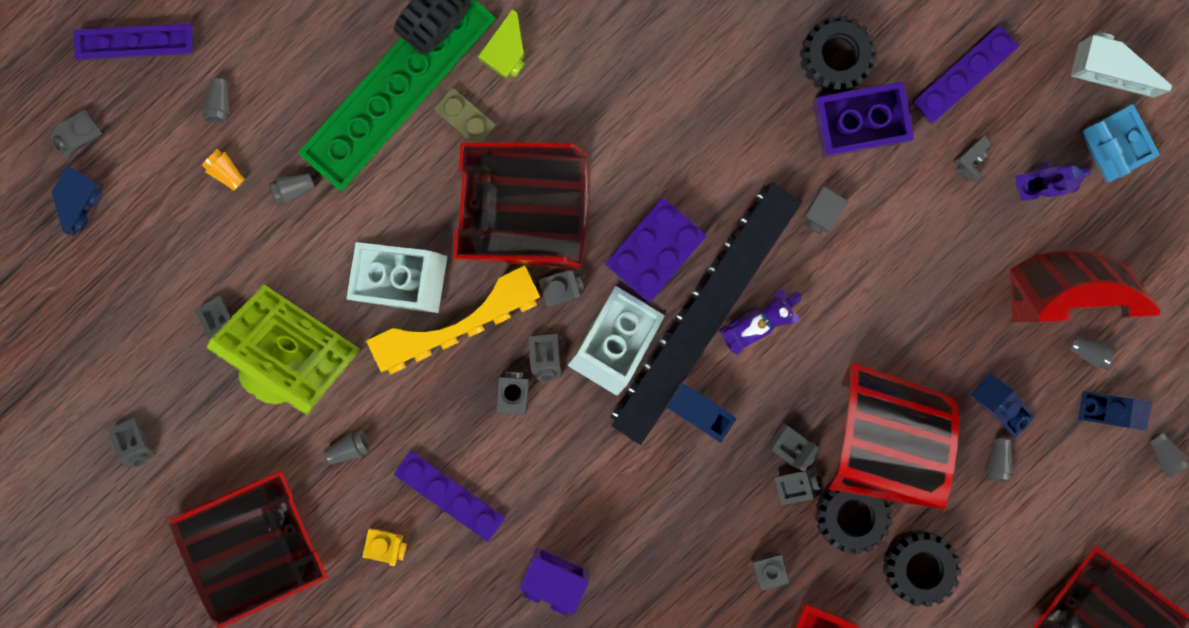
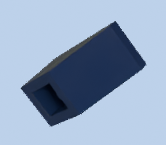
[52,166,103,236]
[970,373,1034,438]
[666,382,737,443]
[1078,391,1152,431]

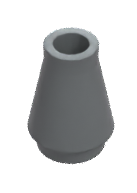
[201,78,230,123]
[269,172,314,205]
[1070,335,1116,370]
[324,430,370,465]
[1149,433,1189,478]
[985,439,1014,482]

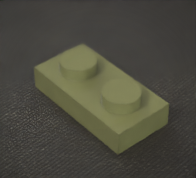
[433,87,497,143]

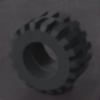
[394,0,470,55]
[800,16,877,93]
[815,479,893,554]
[883,530,961,607]

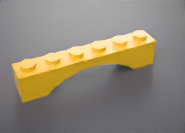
[366,266,541,375]

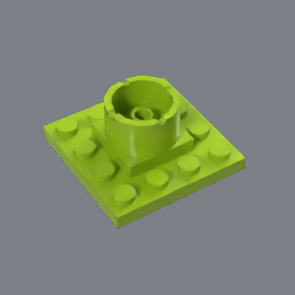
[206,285,360,415]

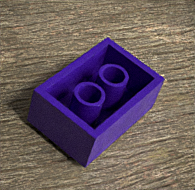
[813,82,914,158]
[605,198,707,303]
[519,547,589,615]

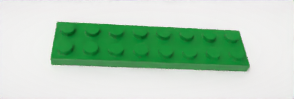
[298,0,497,192]

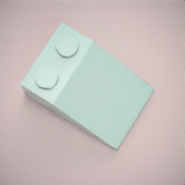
[1071,32,1172,98]
[346,242,447,313]
[568,286,665,396]

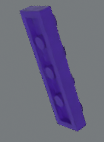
[74,24,194,60]
[912,25,1019,124]
[393,450,505,542]

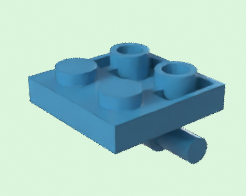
[1080,104,1160,183]

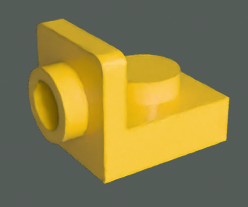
[362,528,407,566]

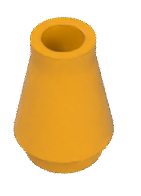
[202,148,245,191]

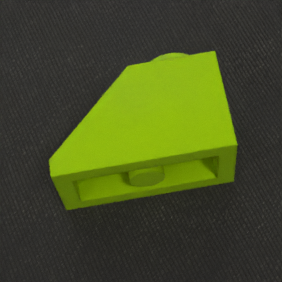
[478,9,525,81]

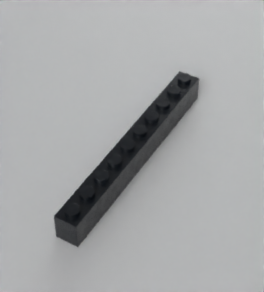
[610,183,802,446]

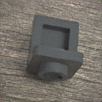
[51,110,102,159]
[767,424,820,471]

